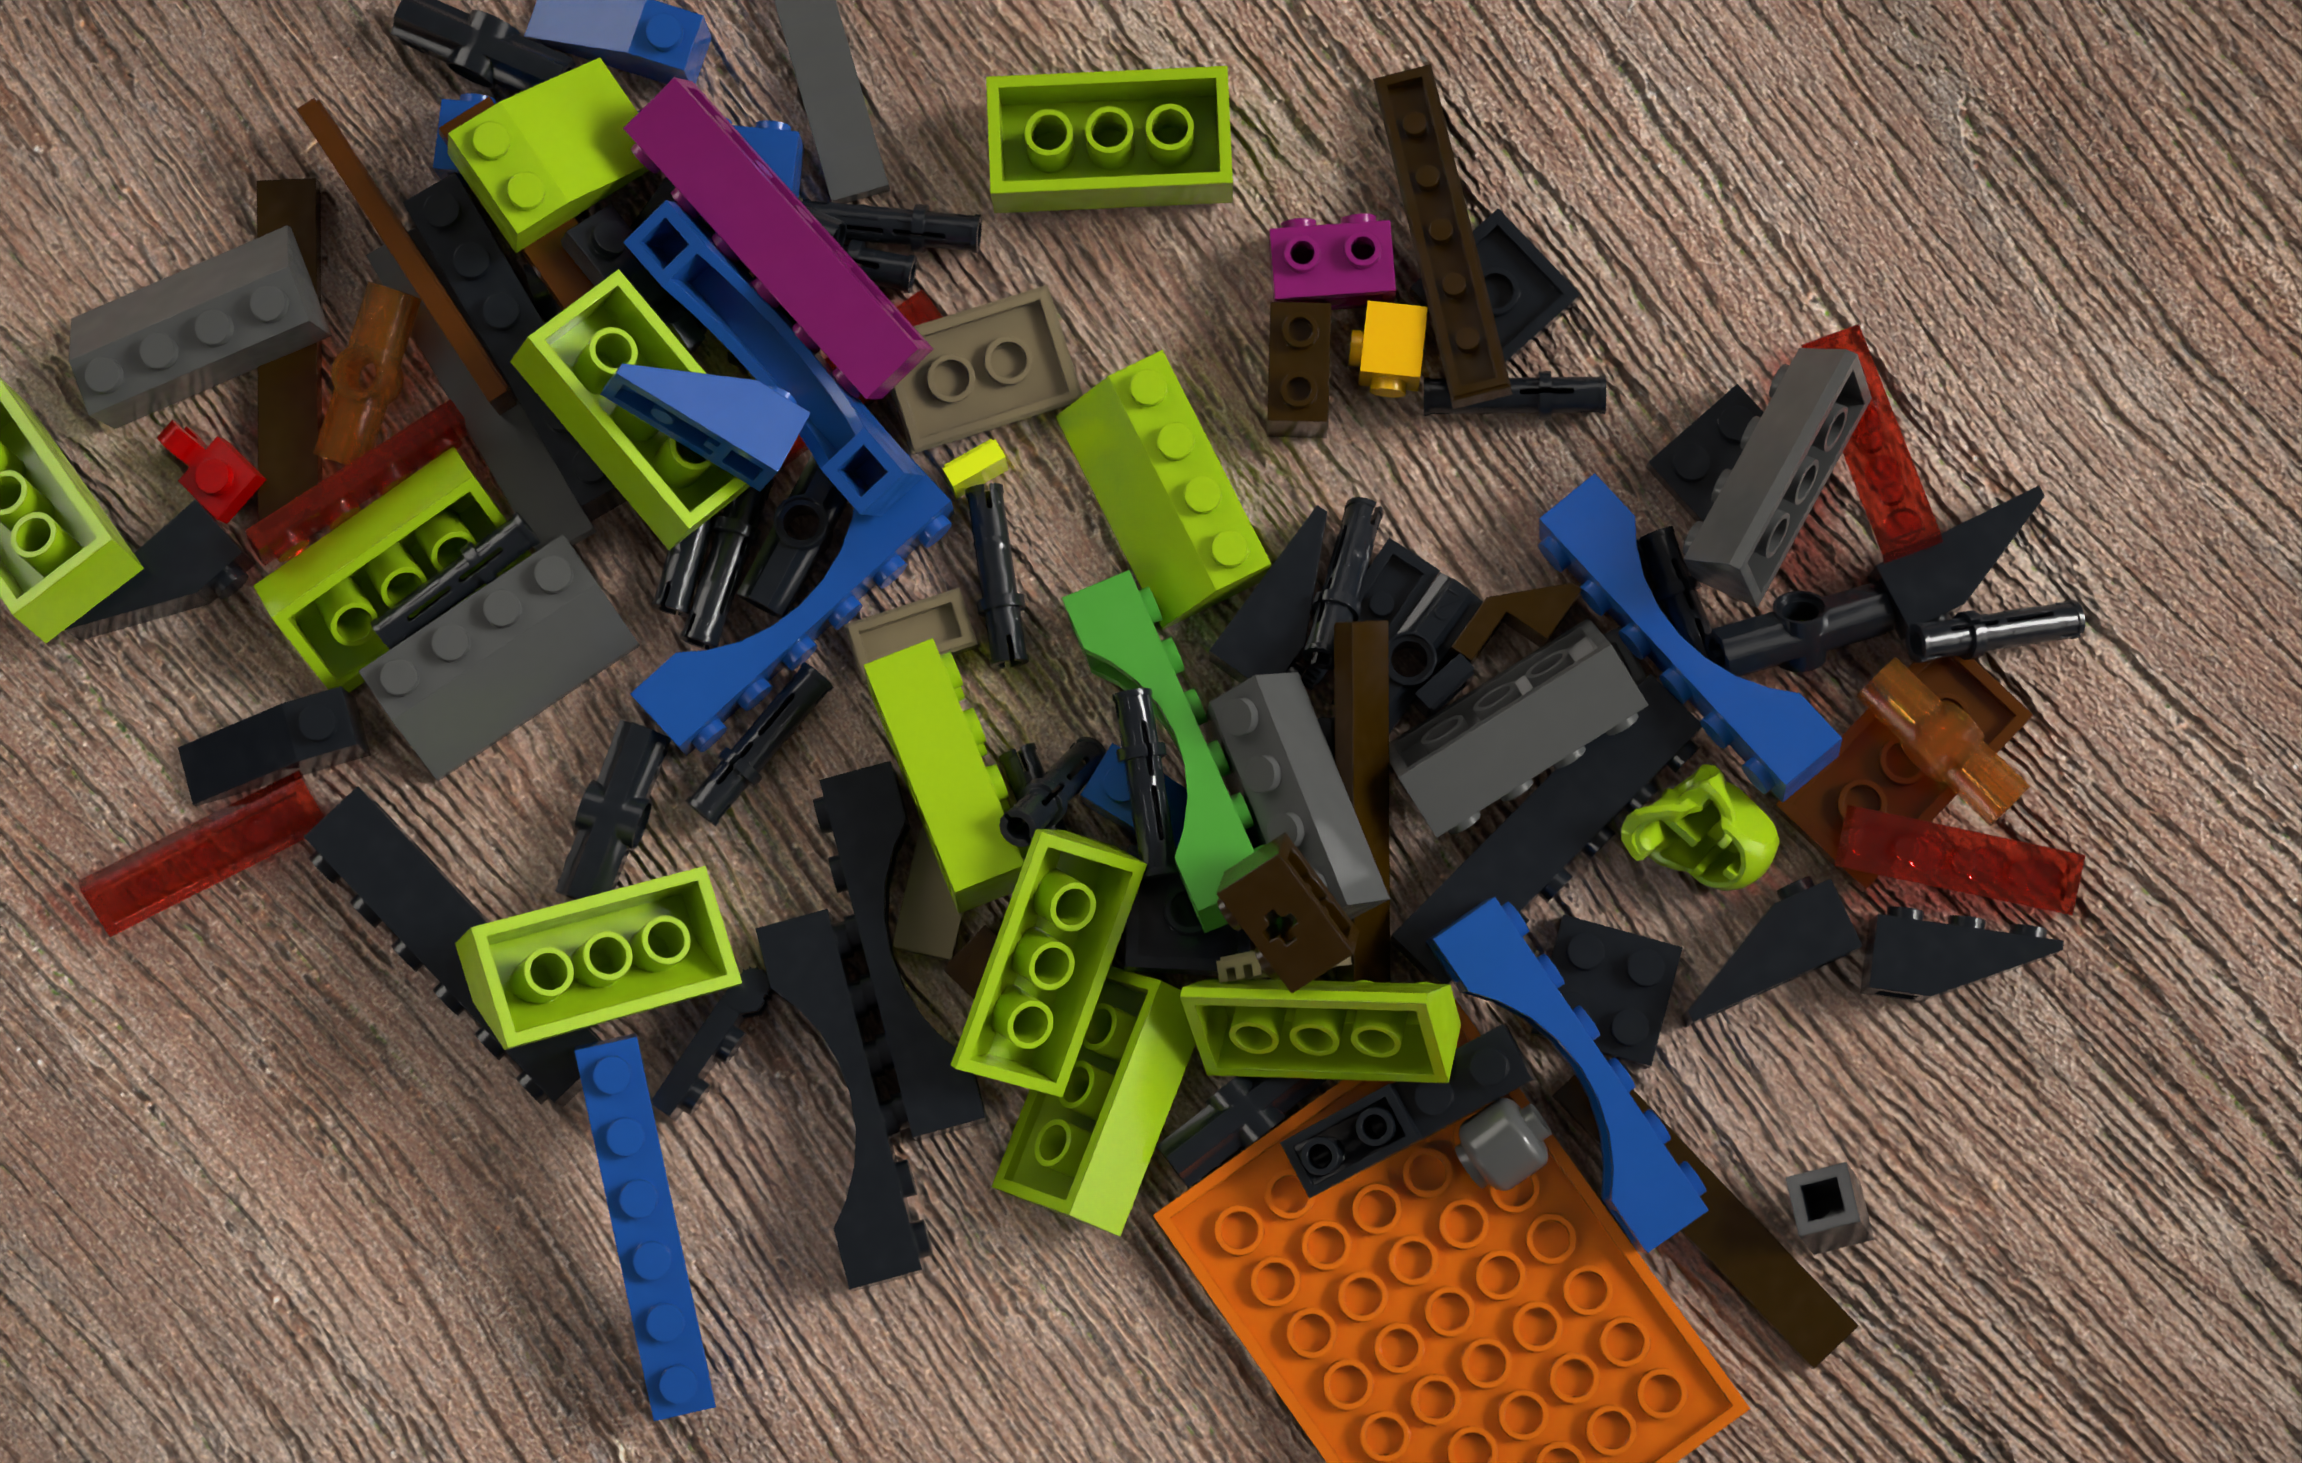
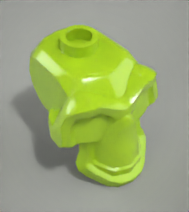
[1621,764,1780,891]

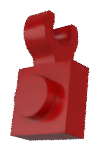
[156,420,267,524]

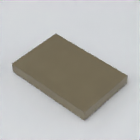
[891,285,1083,455]

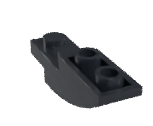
[1280,1023,1535,1198]

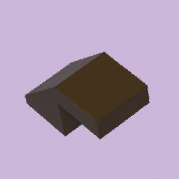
[1449,583,1582,665]

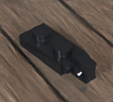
[560,204,706,354]

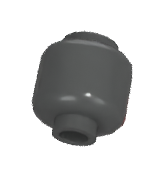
[1455,1098,1552,1191]

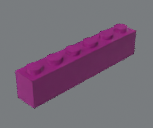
[623,77,933,399]

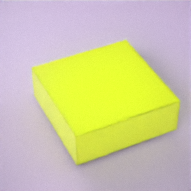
[942,439,1009,499]

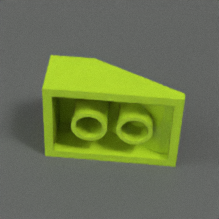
[448,57,649,253]

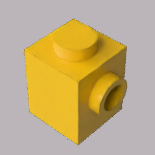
[1348,300,1428,398]

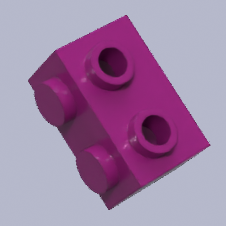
[1269,213,1396,310]

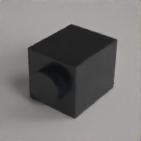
[1785,1162,1874,1255]

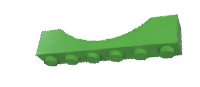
[1062,570,1264,933]

